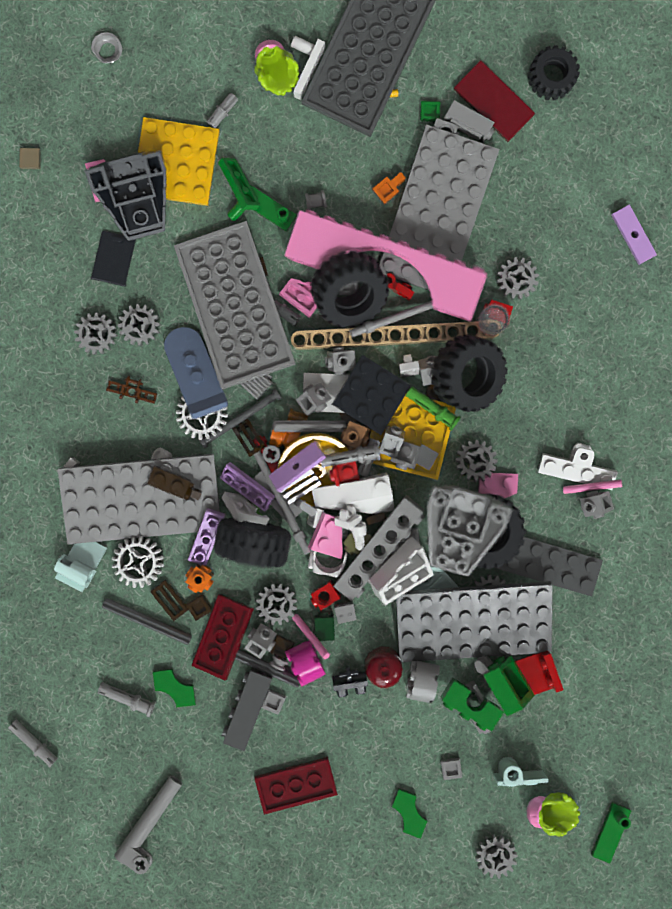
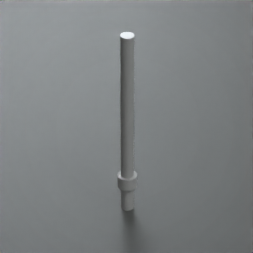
[349,301,433,337]
[254,451,311,555]

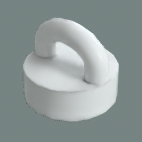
[151,448,172,459]

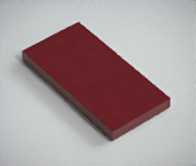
[453,60,536,142]
[191,594,254,681]
[254,757,338,815]

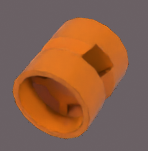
[269,430,300,448]

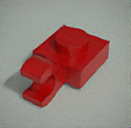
[387,273,415,301]

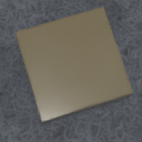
[19,148,41,169]

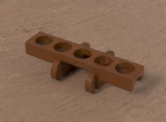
[106,376,157,404]

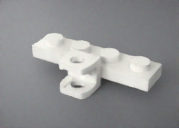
[537,443,618,490]

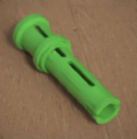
[406,386,461,431]

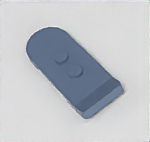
[164,327,228,419]

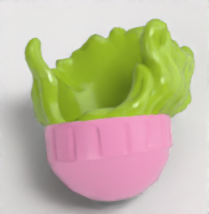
[254,40,299,96]
[526,792,580,837]

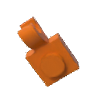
[372,172,406,205]

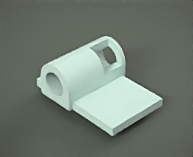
[54,542,107,592]
[493,757,548,786]

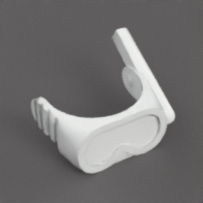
[342,521,366,550]
[308,550,348,577]

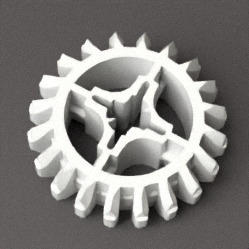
[176,396,228,440]
[112,536,164,588]

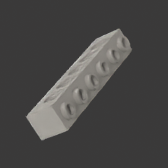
[333,495,424,601]

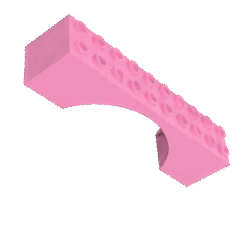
[284,209,487,322]

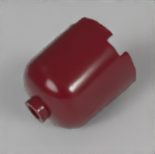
[364,646,403,688]

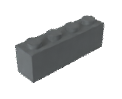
[222,668,273,751]

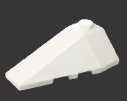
[312,472,394,514]

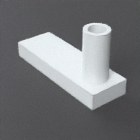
[291,36,325,100]

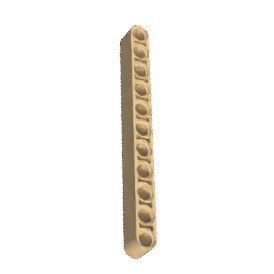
[291,321,500,350]

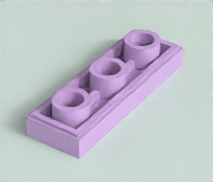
[611,205,657,265]
[269,441,326,492]
[220,462,275,512]
[188,508,225,565]

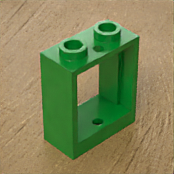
[483,655,535,716]

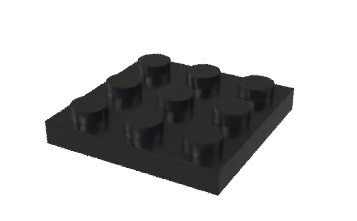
[331,355,411,435]

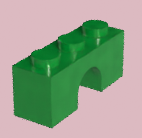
[440,677,504,732]

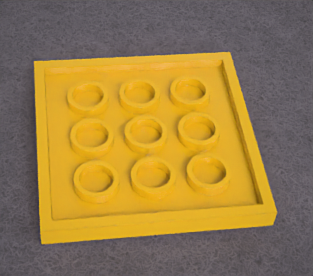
[138,117,220,206]
[370,393,456,480]

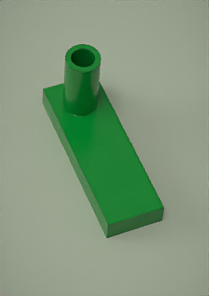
[218,158,260,221]
[249,184,297,232]
[591,802,631,864]

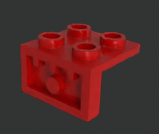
[515,650,564,695]

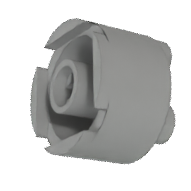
[406,661,440,703]

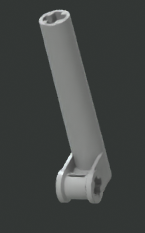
[114,775,182,874]

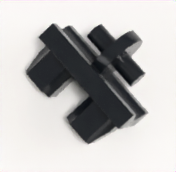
[332,665,368,698]

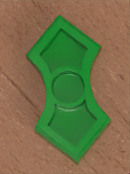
[153,669,196,708]
[392,788,427,839]

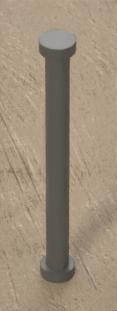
[199,389,281,448]

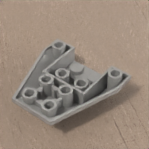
[428,486,511,576]

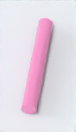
[563,479,622,494]
[292,614,330,659]

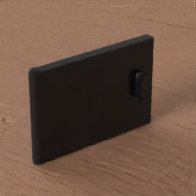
[91,230,136,287]

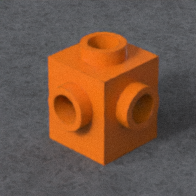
[185,564,214,593]

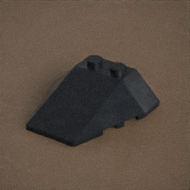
[85,150,166,241]

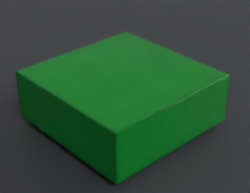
[420,101,440,122]

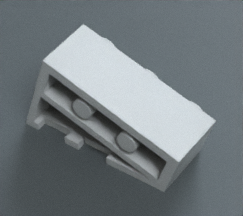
[369,536,434,605]

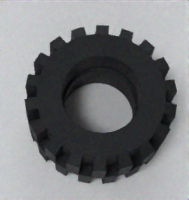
[528,45,580,100]

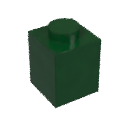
[315,612,335,641]

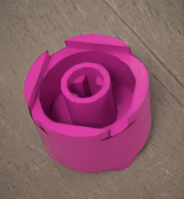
[285,640,326,687]

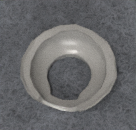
[91,32,122,63]

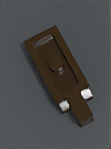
[147,466,202,500]

